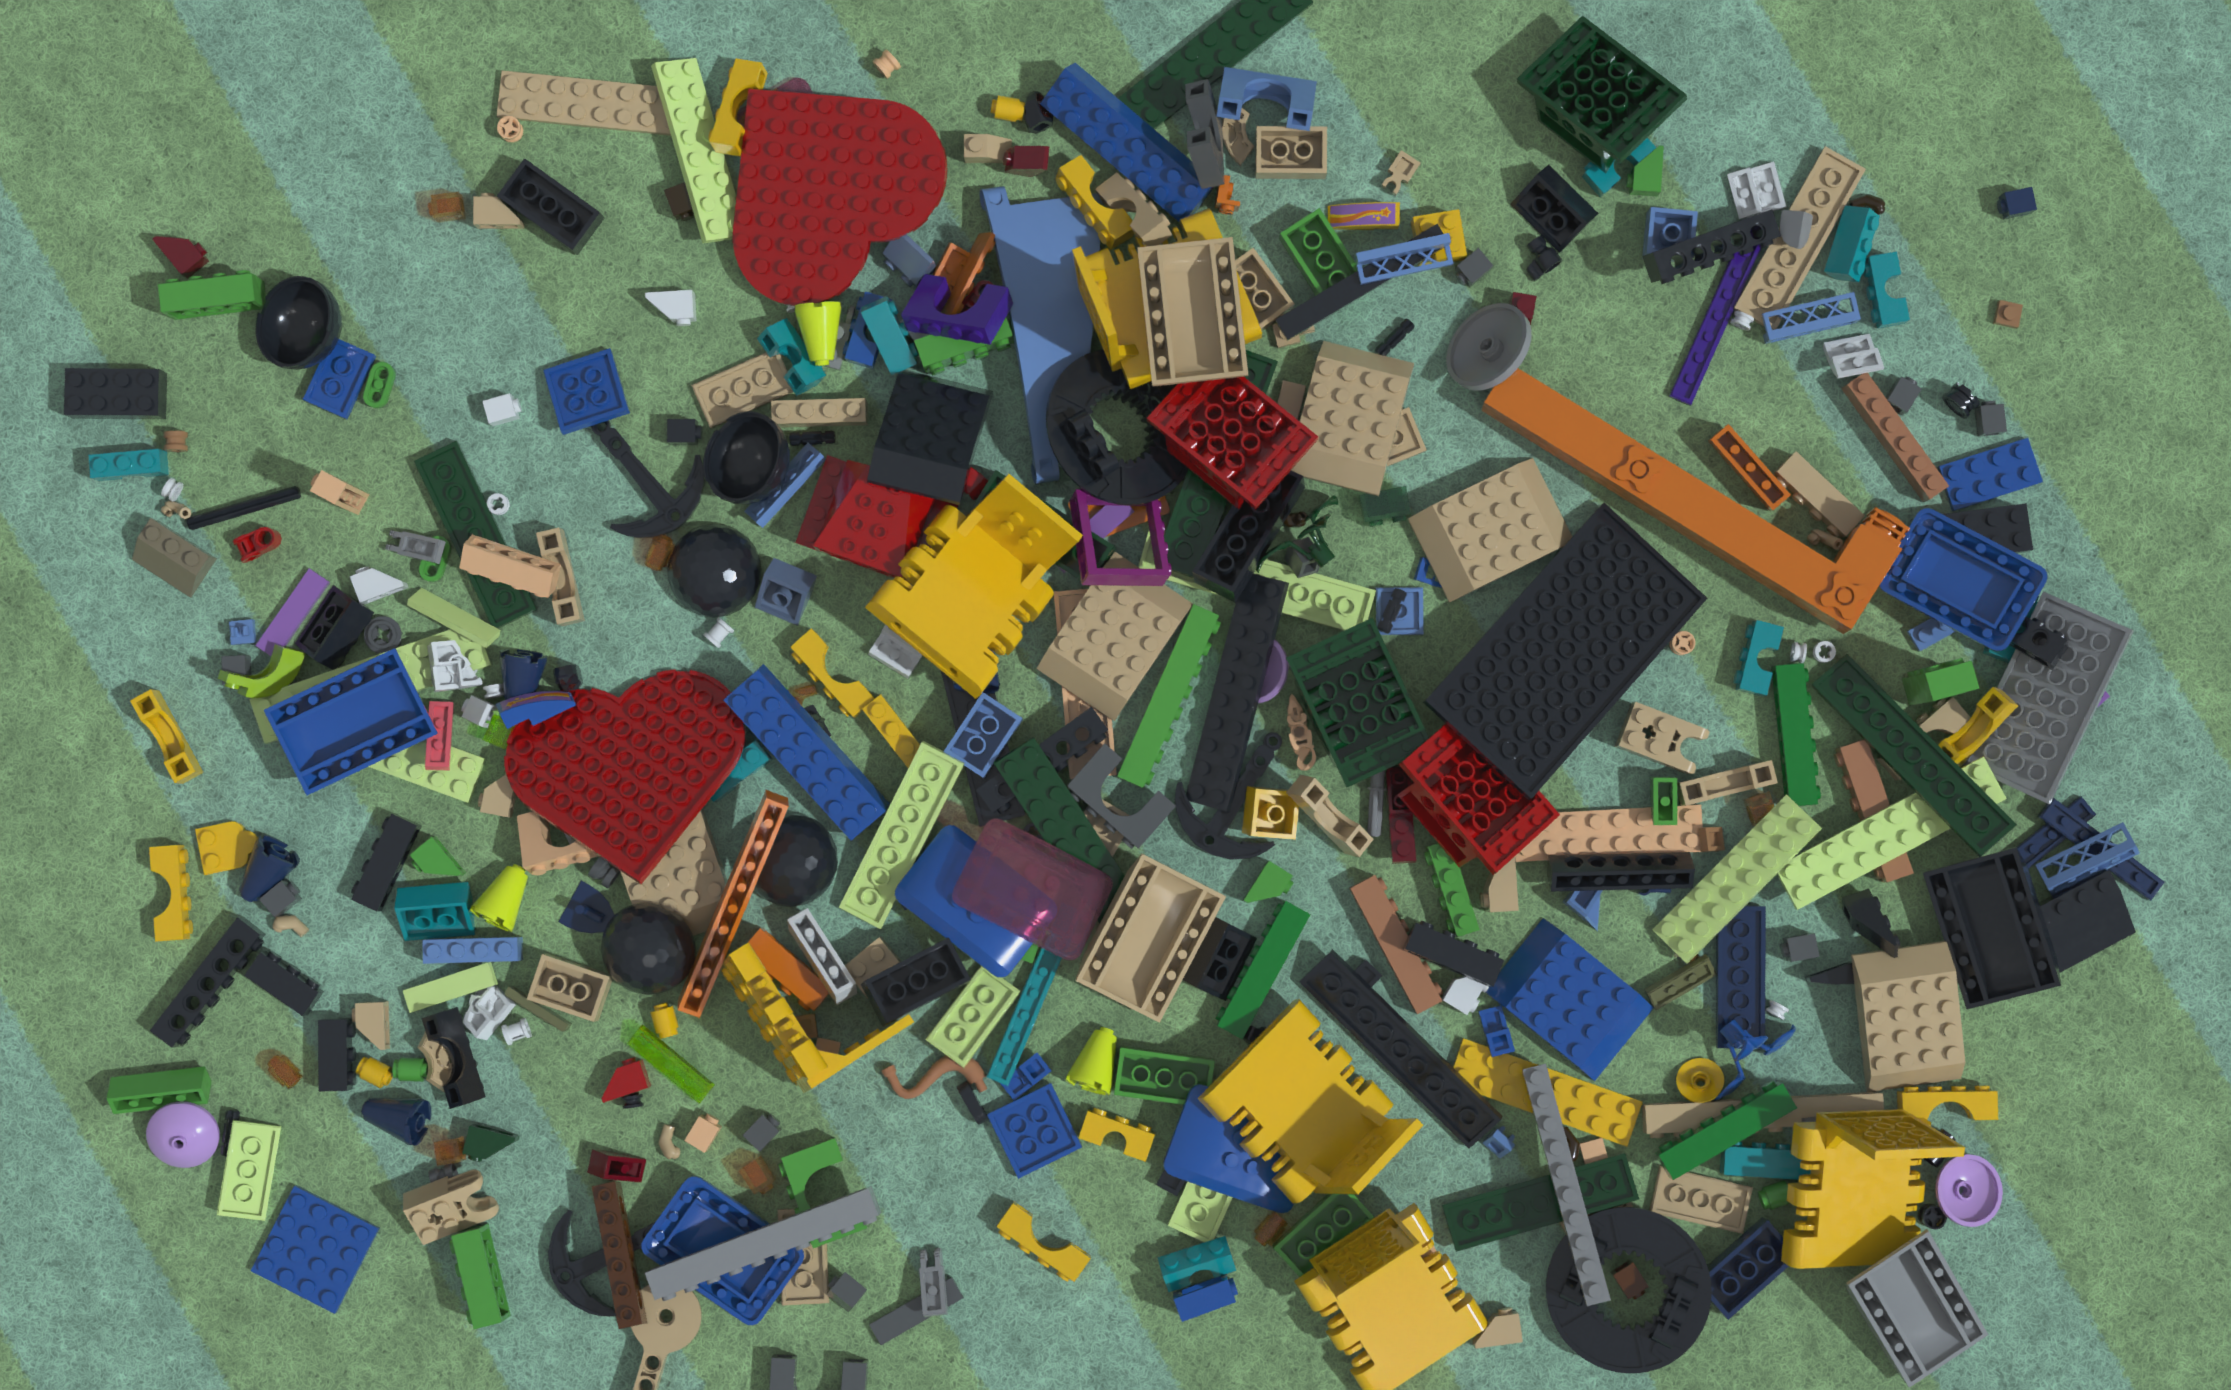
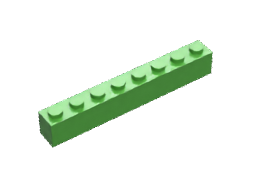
[1117,604,1221,788]

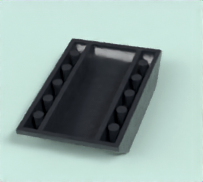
[867,370,993,505]
[1923,847,2061,1009]

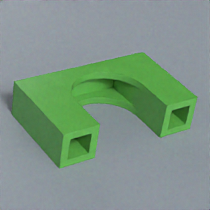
[778,1138,867,1248]

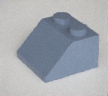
[883,234,936,288]
[755,558,817,626]

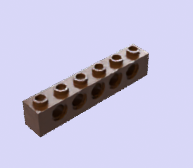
[592,1181,648,1329]

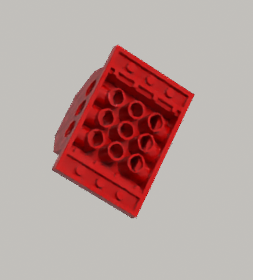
[1147,376,1318,509]
[795,455,959,585]
[1398,724,1560,875]

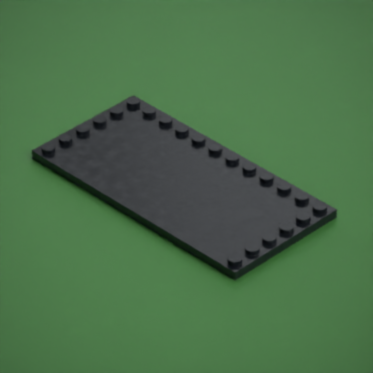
[1423,502,1708,800]

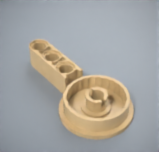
[631,1285,702,1390]

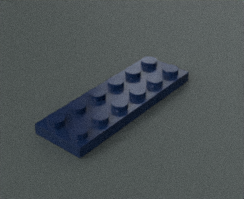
[1716,906,1766,1049]

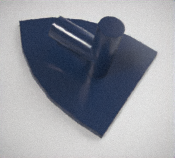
[558,881,615,933]

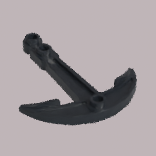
[591,420,705,538]
[1175,732,1282,860]
[548,1209,655,1317]

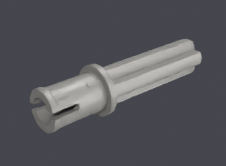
[1367,770,1386,837]

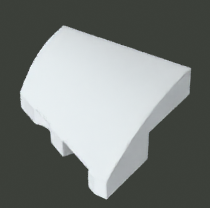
[427,640,482,692]
[463,985,516,1040]

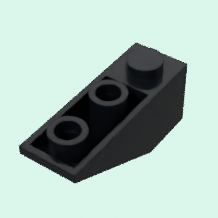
[1842,889,1900,958]

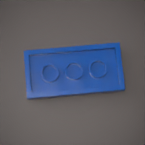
[1937,438,2043,511]

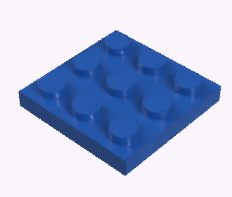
[543,348,630,435]
[987,1083,1082,1179]

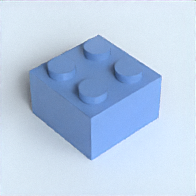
[1642,207,1698,262]

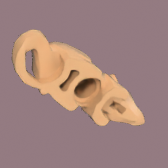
[1287,694,1316,771]

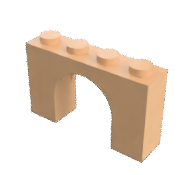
[517,811,598,876]

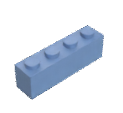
[422,937,523,964]

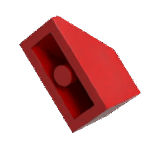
[601,1057,651,1103]

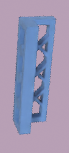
[1354,233,1453,285]
[1761,292,1861,344]
[744,443,826,528]
[2036,822,2140,896]

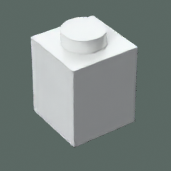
[482,393,522,426]

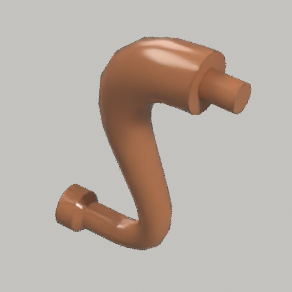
[881,1055,988,1099]

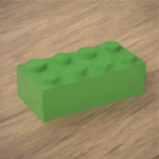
[1279,208,1357,316]
[158,270,266,320]
[914,318,1014,375]
[1902,658,1979,706]
[1114,1046,1215,1105]
[1272,1194,1375,1277]
[449,1223,511,1329]

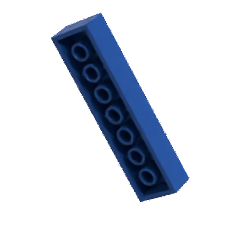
[1040,63,1214,222]
[724,664,890,840]

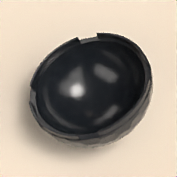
[255,276,342,370]
[703,411,790,504]
[667,524,762,618]
[754,812,838,907]
[601,903,696,995]

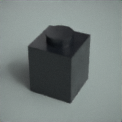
[667,419,702,445]

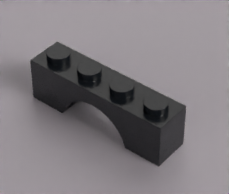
[421,1007,486,1109]

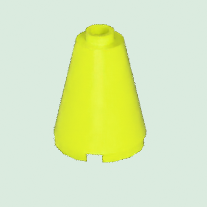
[794,302,841,366]
[469,864,528,932]
[1065,1027,1117,1095]

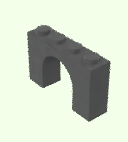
[1185,79,1225,189]
[1067,743,1176,849]
[769,1354,869,1390]

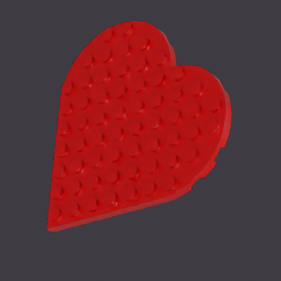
[733,89,947,306]
[504,669,745,884]

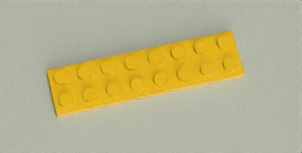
[1453,1038,1643,1147]

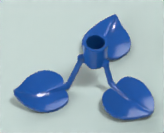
[1712,1020,1796,1101]

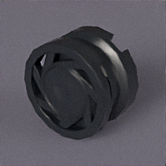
[1942,382,1980,419]

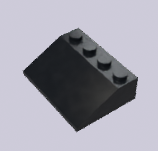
[2039,870,2136,973]

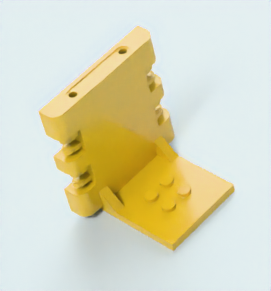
[1072,208,1262,389]
[865,474,1083,699]
[721,942,914,1093]
[1198,999,1423,1203]
[1781,1109,1965,1269]
[1294,1203,1489,1390]

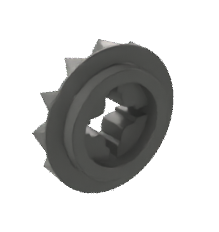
[364,616,403,654]

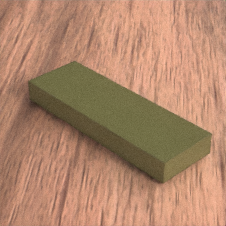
[1644,954,1717,1010]
[504,986,572,1032]

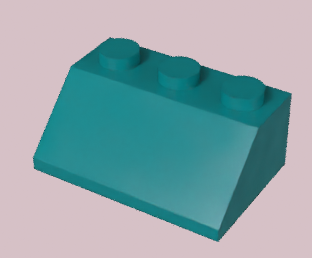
[394,882,475,941]

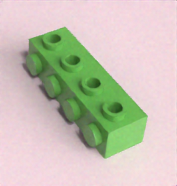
[1424,843,1480,937]
[106,1066,211,1114]

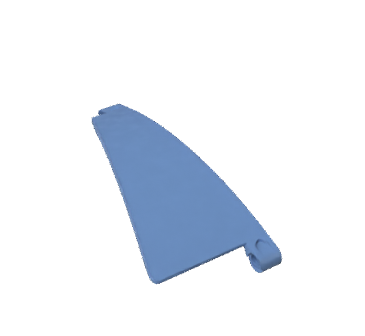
[980,186,1102,484]

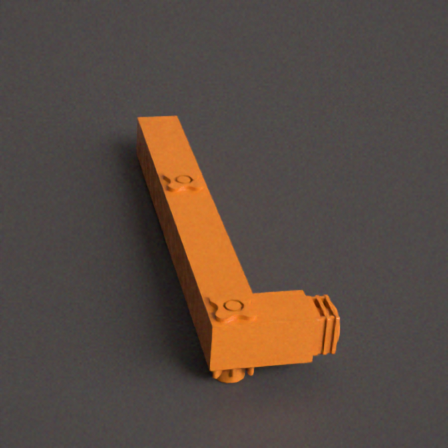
[1481,368,1910,634]

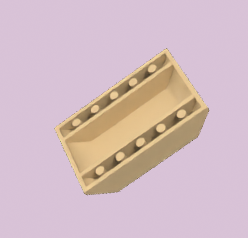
[1137,237,1248,386]
[1292,341,1414,496]
[1408,458,1572,603]
[1036,552,1193,721]
[621,808,728,936]
[1075,853,1226,1023]
[1851,941,1965,1092]

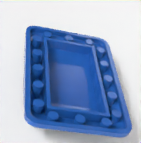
[1879,508,2047,651]
[895,825,1056,978]
[1163,1084,1294,1213]
[641,1176,804,1325]

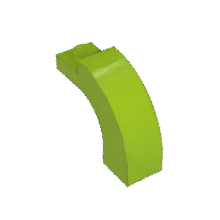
[218,644,305,698]

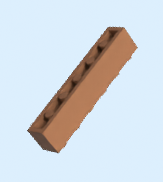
[1841,373,1949,502]
[1834,739,1914,883]
[1349,875,1443,1014]

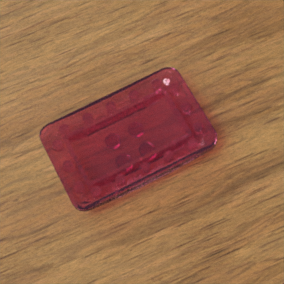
[952,819,1113,961]

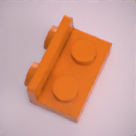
[1215,175,1240,215]

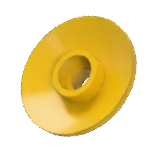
[1676,1058,1724,1103]

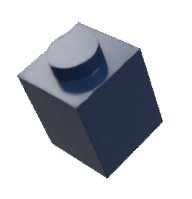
[1997,187,2037,220]

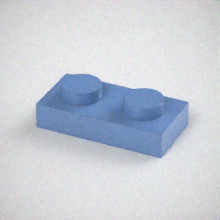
[1907,618,1956,652]

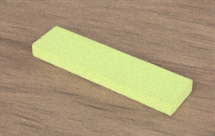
[407,588,501,648]
[403,962,498,1013]

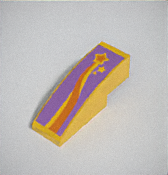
[1327,202,1400,230]

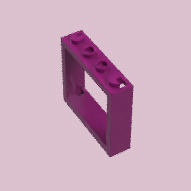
[1069,489,1172,586]

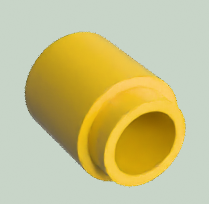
[990,95,1025,122]
[650,1002,679,1039]
[356,1057,393,1088]

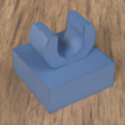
[229,619,256,645]
[1482,1126,1515,1158]

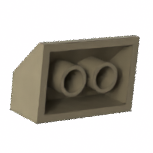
[132,518,217,598]

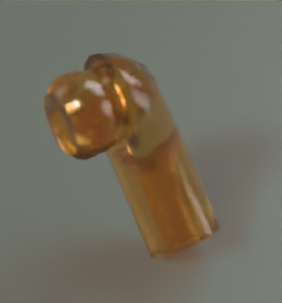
[792,683,818,707]

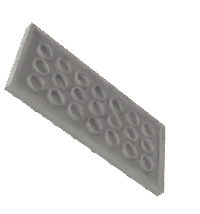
[1963,592,2134,804]

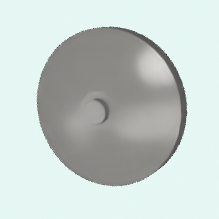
[1446,303,1532,391]

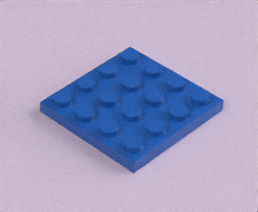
[251,1185,380,1314]

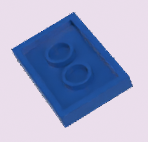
[303,339,376,419]

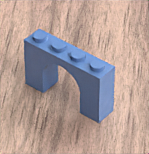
[1216,67,1317,131]

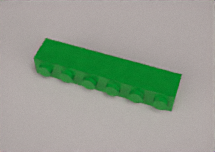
[1771,663,1821,806]
[1215,901,1311,1039]
[1655,1080,1797,1180]

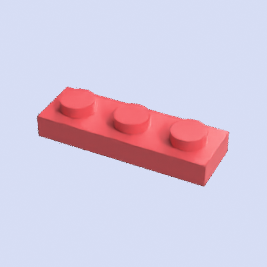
[425,701,454,771]

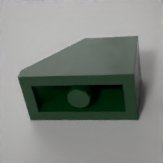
[462,1124,519,1162]

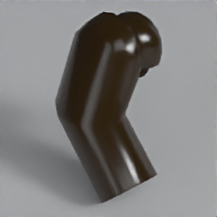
[1849,194,1885,215]
[1283,511,1307,528]
[1564,1126,1580,1162]

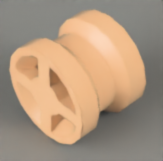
[872,49,901,79]
[497,116,524,143]
[1669,631,1695,655]

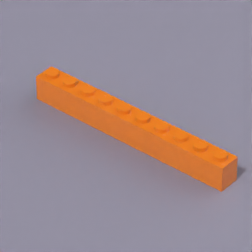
[677,790,789,1018]

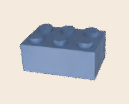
[943,692,1023,778]

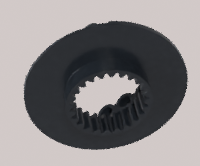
[1046,350,1189,506]
[1546,1207,1712,1373]

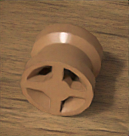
[163,431,188,452]

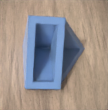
[1562,890,1603,932]

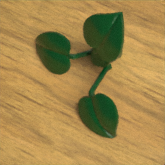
[1256,495,1338,573]

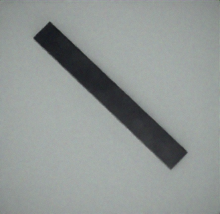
[1275,224,1444,341]

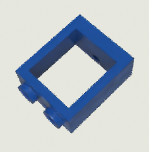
[1173,1274,1238,1322]

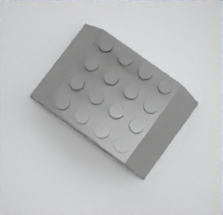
[1846,1229,1988,1388]

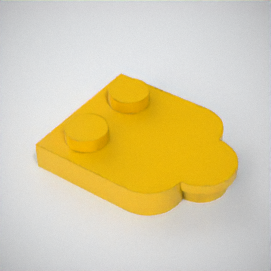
[195,821,258,875]

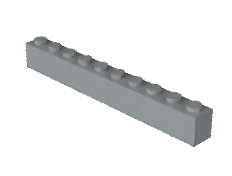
[1522,1064,1611,1306]
[645,1186,881,1301]

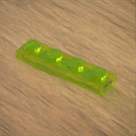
[627,1024,715,1104]

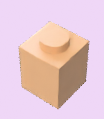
[684,1113,722,1153]

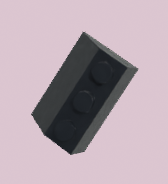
[1510,164,1599,253]
[295,585,374,670]
[1182,917,1257,1001]

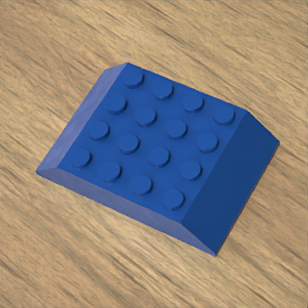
[264,648,438,795]
[1485,918,1654,1081]

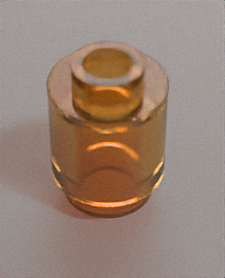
[645,534,675,571]
[267,1054,303,1090]
[1254,1211,1288,1247]

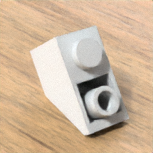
[1441,976,1489,1015]

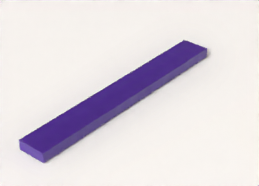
[1669,230,1761,406]

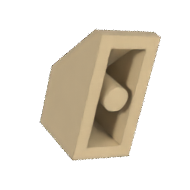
[964,134,1012,163]
[473,193,524,229]
[478,775,516,818]
[352,1001,390,1050]
[1472,1307,1523,1349]

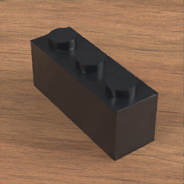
[244,950,324,1016]
[318,1018,356,1092]

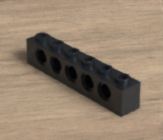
[1642,209,1781,285]
[2009,617,2068,670]
[976,707,1108,814]
[1547,852,1695,892]
[150,917,266,1048]

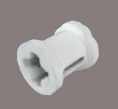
[703,617,734,648]
[501,1018,532,1045]

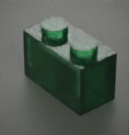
[1358,486,1411,528]

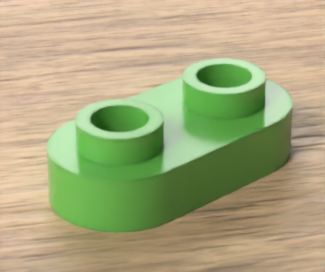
[363,362,396,409]
[419,536,452,582]

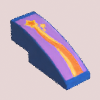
[496,691,576,729]

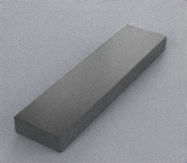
[869,1277,964,1345]

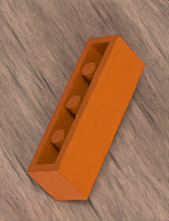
[1708,424,1791,511]
[749,928,829,1011]

